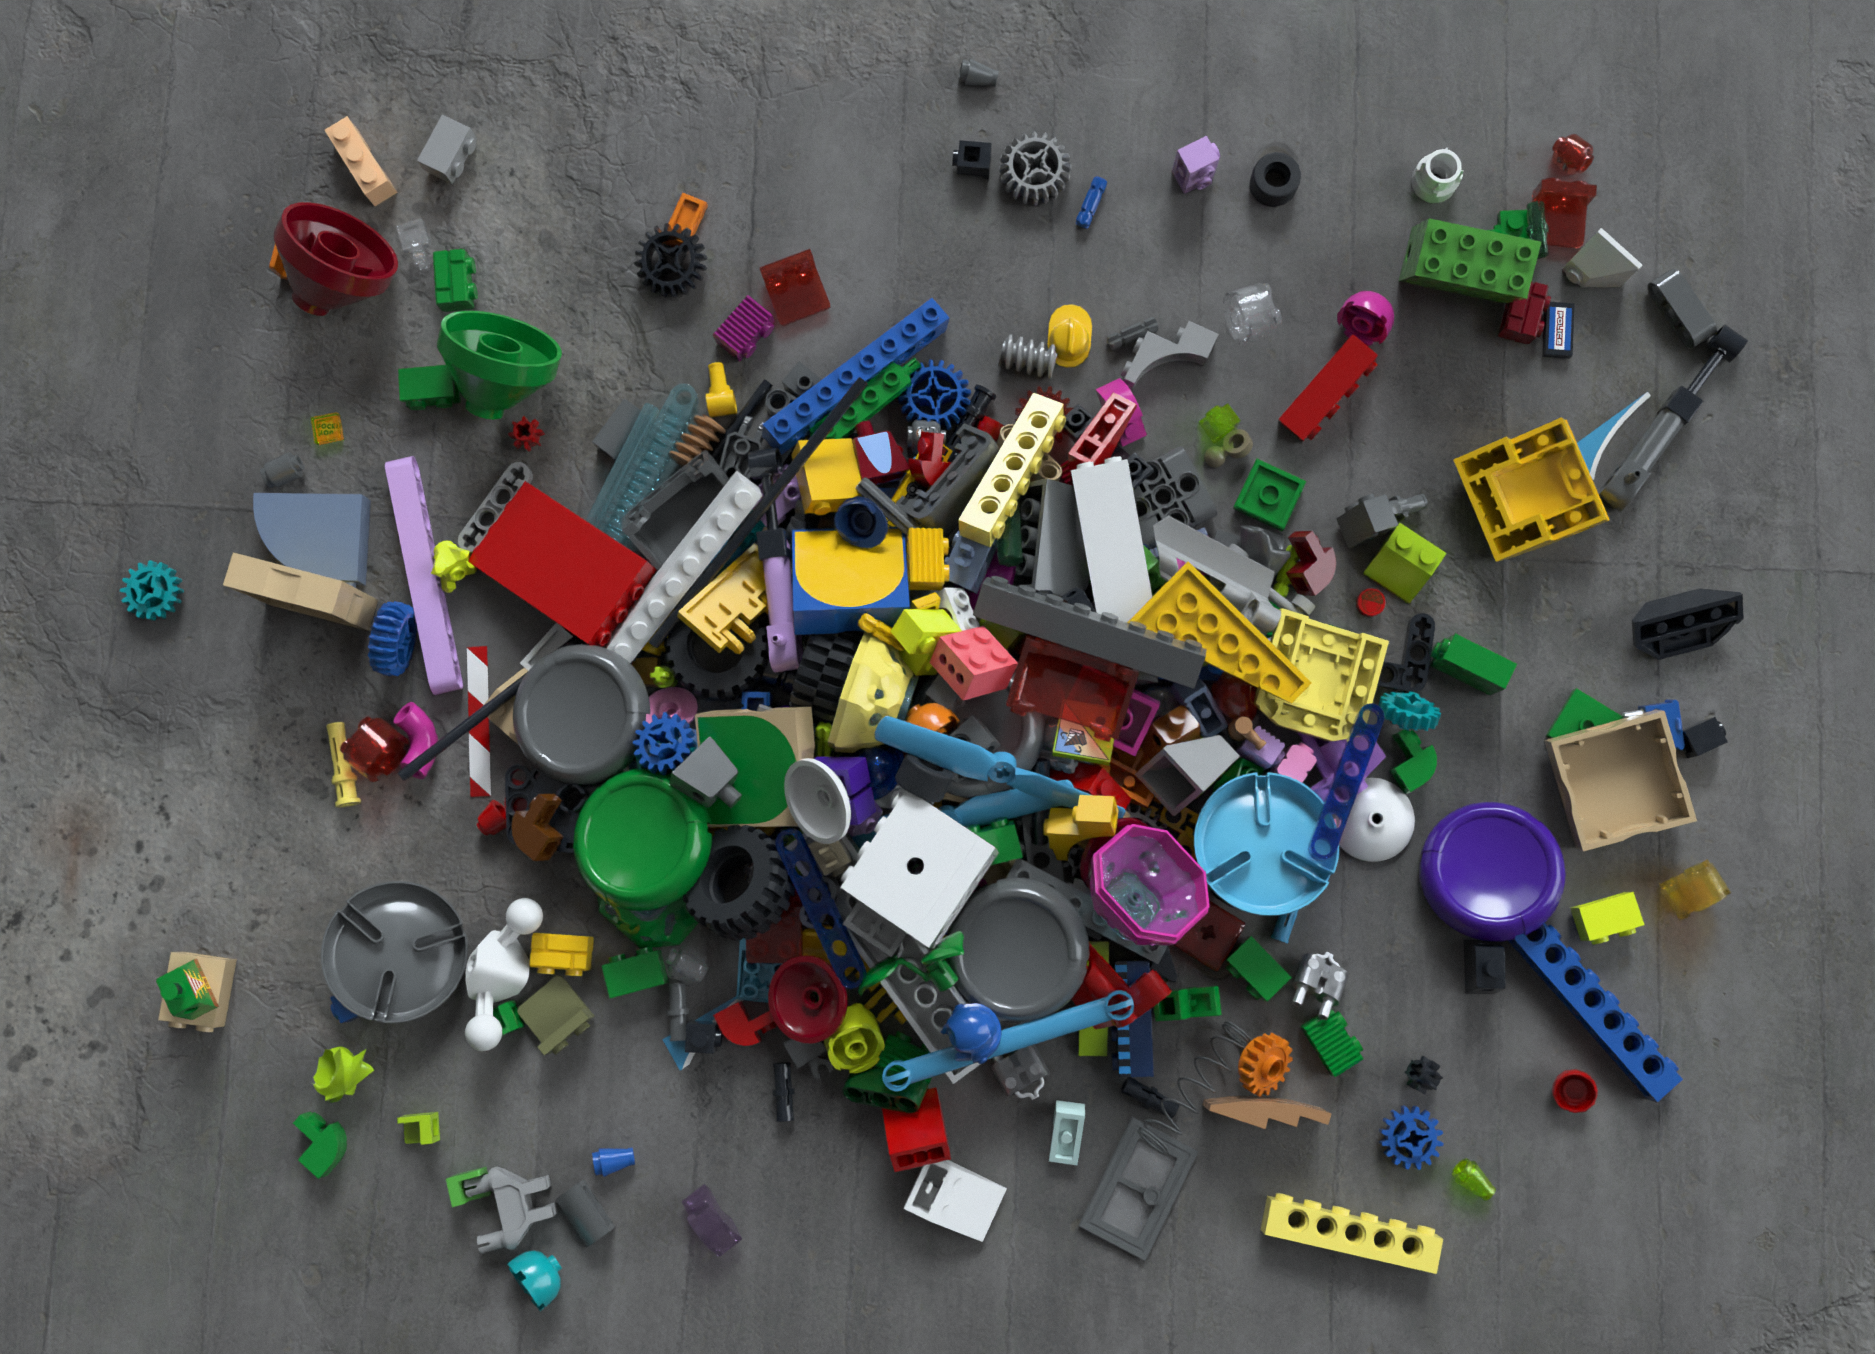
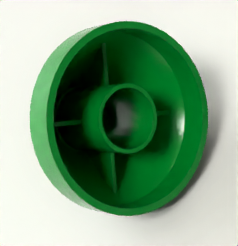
[437,311,562,420]

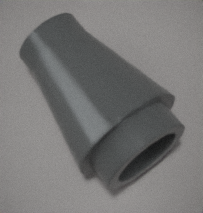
[958,59,999,87]

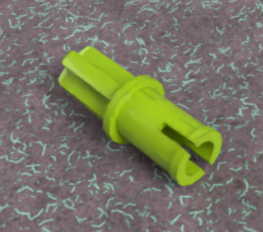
[650,666,678,688]

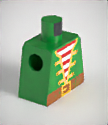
[156,959,219,1020]

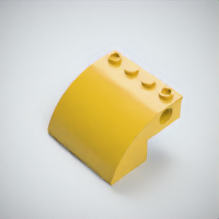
[1454,417,1610,562]

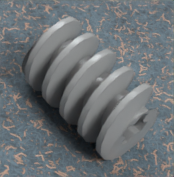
[998,334,1057,380]

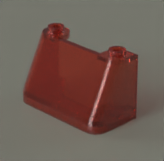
[1005,634,1139,742]

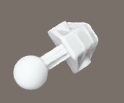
[465,898,543,1051]

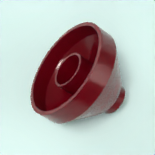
[274,202,398,316]

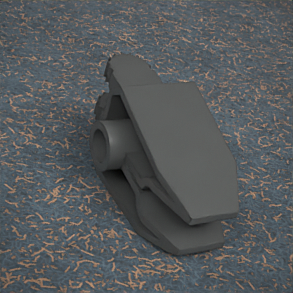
[720,416,764,478]

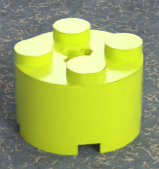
[823,1003,885,1073]

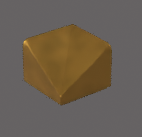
[632,657,661,687]

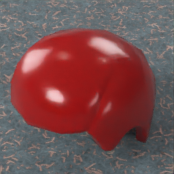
[1552,1069,1598,1113]

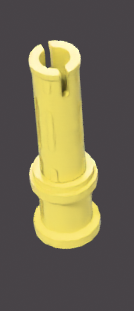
[326,722,361,808]

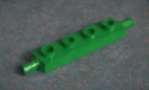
[809,358,921,440]

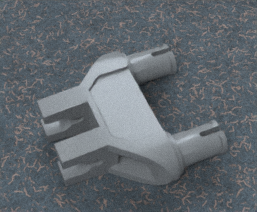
[464,1167,558,1254]

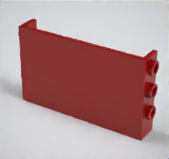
[468,481,657,647]

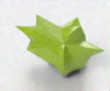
[312,1047,374,1103]

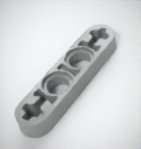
[458,462,533,555]

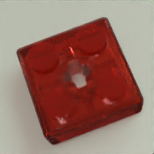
[1173,900,1246,971]

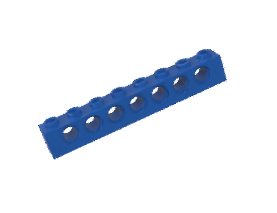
[762,298,950,455]
[1508,923,1683,1102]

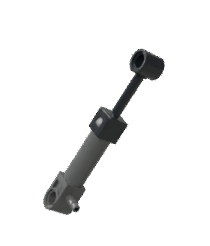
[1598,324,1748,512]

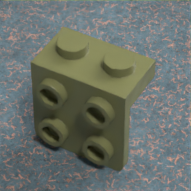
[518,975,595,1056]

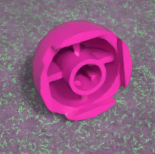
[1337,291,1394,346]

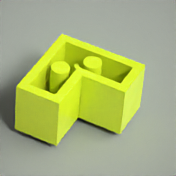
[891,609,962,676]

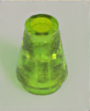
[1452,1158,1496,1201]

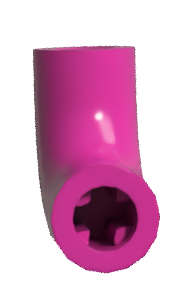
[394,702,438,779]

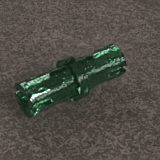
[1526,201,1549,259]

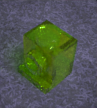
[1198,403,1241,444]

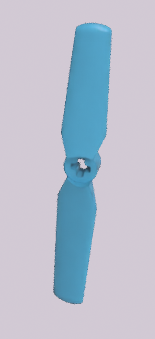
[875,716,1126,819]
[849,780,1074,849]

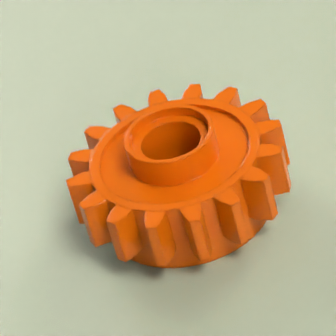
[1238,1033,1293,1097]

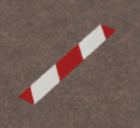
[467,646,491,797]

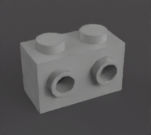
[417,115,477,184]

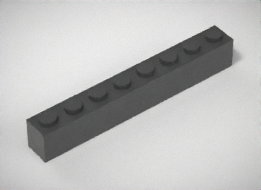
[973,576,1207,689]

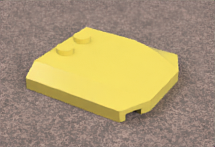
[1253,608,1389,742]

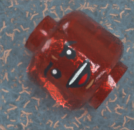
[1552,134,1594,175]

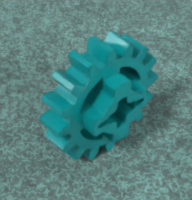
[120,560,184,621]
[1377,691,1441,731]

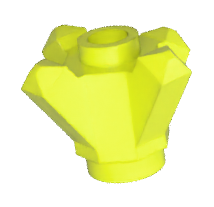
[431,541,477,593]

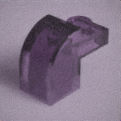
[682,1184,742,1257]

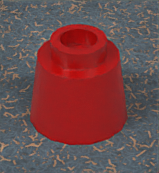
[476,800,506,836]

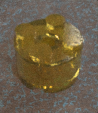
[1659,859,1732,921]

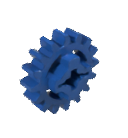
[633,712,697,775]
[1379,1105,1444,1170]

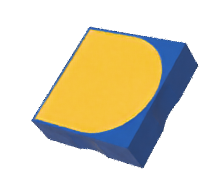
[792,527,910,635]

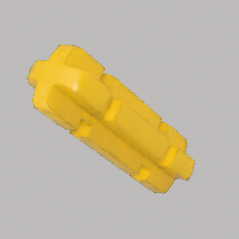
[858,613,905,651]

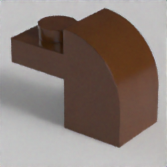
[512,794,564,861]

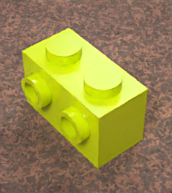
[1570,892,1644,945]

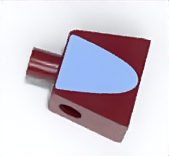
[852,421,910,485]

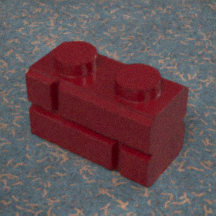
[1498,281,1551,344]

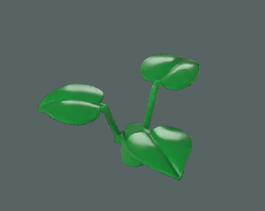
[858,931,964,996]

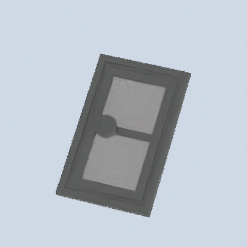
[1078,1117,1199,1261]

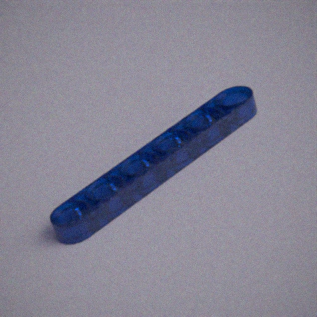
[1308,703,1385,862]
[775,828,867,989]

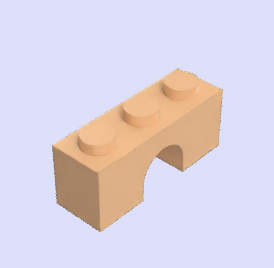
[325,116,397,206]

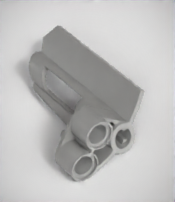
[1153,515,1281,637]

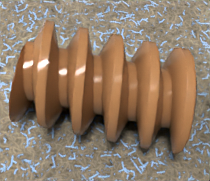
[668,414,726,467]

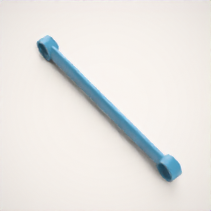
[882,990,1134,1091]

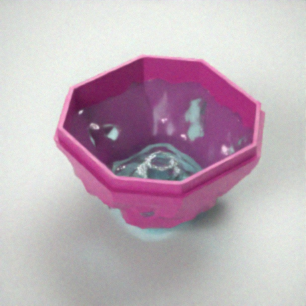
[1090,824,1210,946]

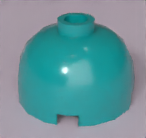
[507,1250,562,1311]

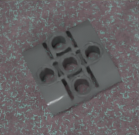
[1133,446,1218,549]

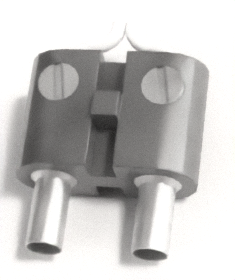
[1292,952,1349,1020]
[991,1044,1050,1100]

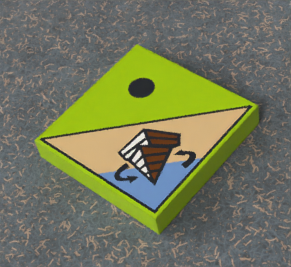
[1052,700,1119,766]

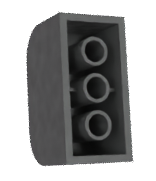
[1006,478,1090,597]

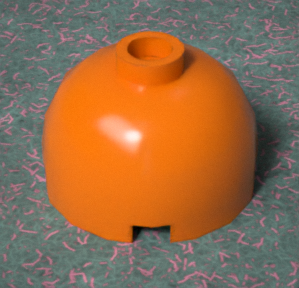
[906,703,960,736]

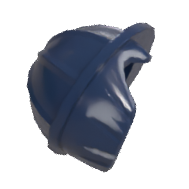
[834,496,888,548]

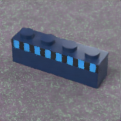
[1110,960,1154,1077]

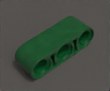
[842,1067,928,1113]

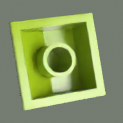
[1363,523,1447,604]

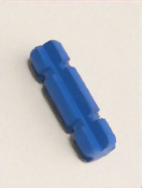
[1076,176,1107,229]

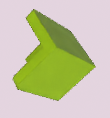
[397,1112,440,1145]

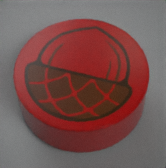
[1356,588,1386,617]

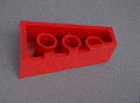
[1278,334,1378,442]

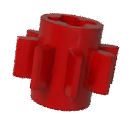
[508,416,545,452]

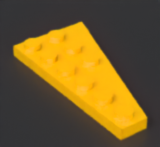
[1127,561,1312,704]

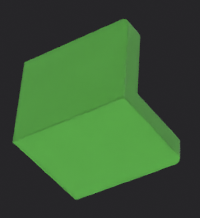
[446,1166,492,1207]

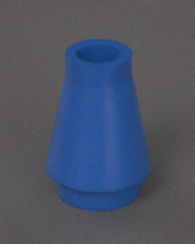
[592,1147,635,1177]

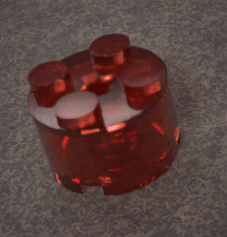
[340,716,409,782]

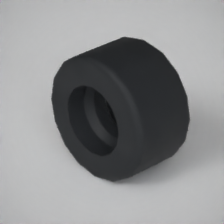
[1250,152,1301,207]
[895,754,953,802]

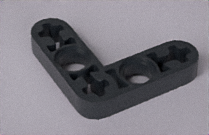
[1377,613,1435,693]

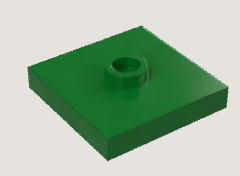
[1232,459,1307,532]
[1545,688,1624,739]

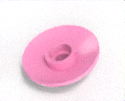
[646,687,698,724]

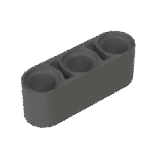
[1647,269,1717,349]

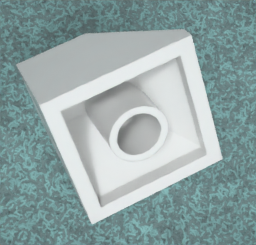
[1562,228,1642,288]

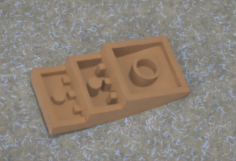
[1202,1096,1331,1129]

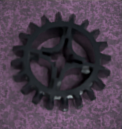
[634,223,707,298]

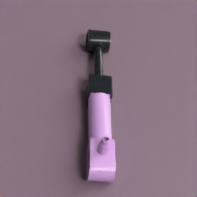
[748,448,804,672]

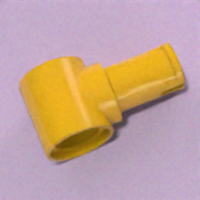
[706,362,737,418]

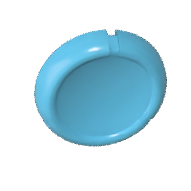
[1194,772,1339,916]

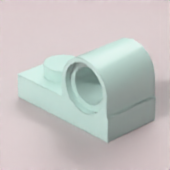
[1049,1100,1085,1165]

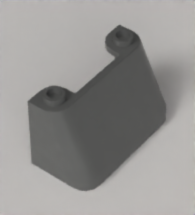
[896,423,999,538]
[622,450,752,570]

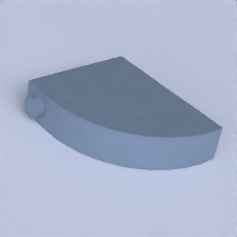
[253,493,371,588]

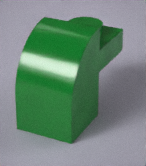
[1389,729,1437,794]
[1154,986,1222,1021]
[293,1112,347,1179]

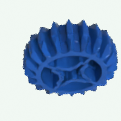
[898,359,971,431]
[368,601,418,676]

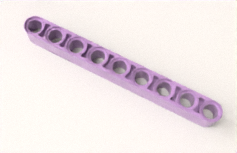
[385,456,463,695]

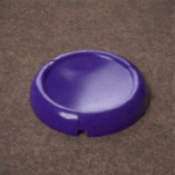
[1419,802,1566,941]

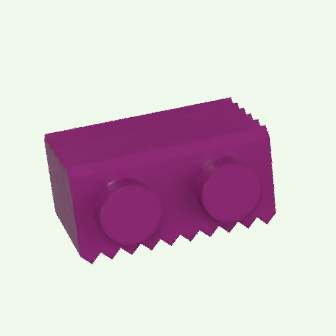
[713,295,775,362]

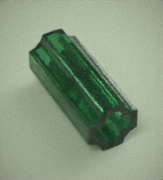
[997,508,1023,567]

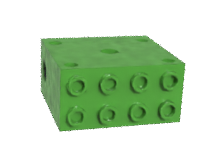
[1399,218,1541,304]

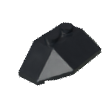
[1632,588,1744,660]

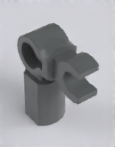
[787,500,820,541]

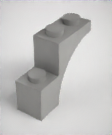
[1121,321,1219,390]

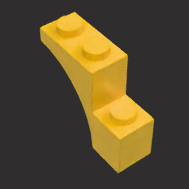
[1044,795,1119,861]

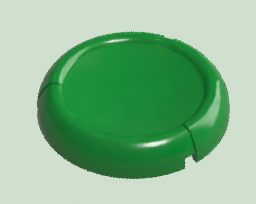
[573,768,712,911]

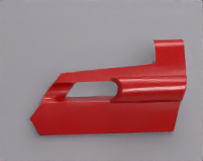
[1072,943,1172,1030]

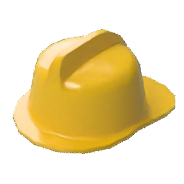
[1047,305,1092,368]

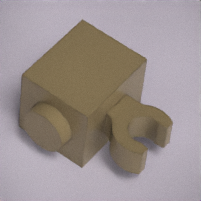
[808,839,853,877]

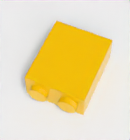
[791,438,863,515]

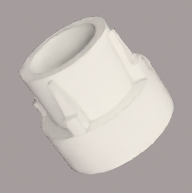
[1411,148,1464,203]

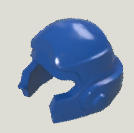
[940,1003,1002,1064]

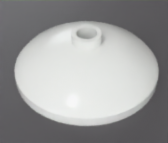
[784,758,851,844]
[1330,778,1415,862]

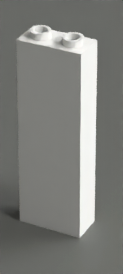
[1071,457,1152,623]

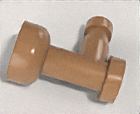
[1227,717,1267,751]

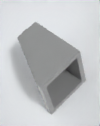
[1135,735,1239,816]

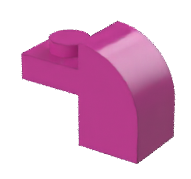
[1095,378,1147,447]

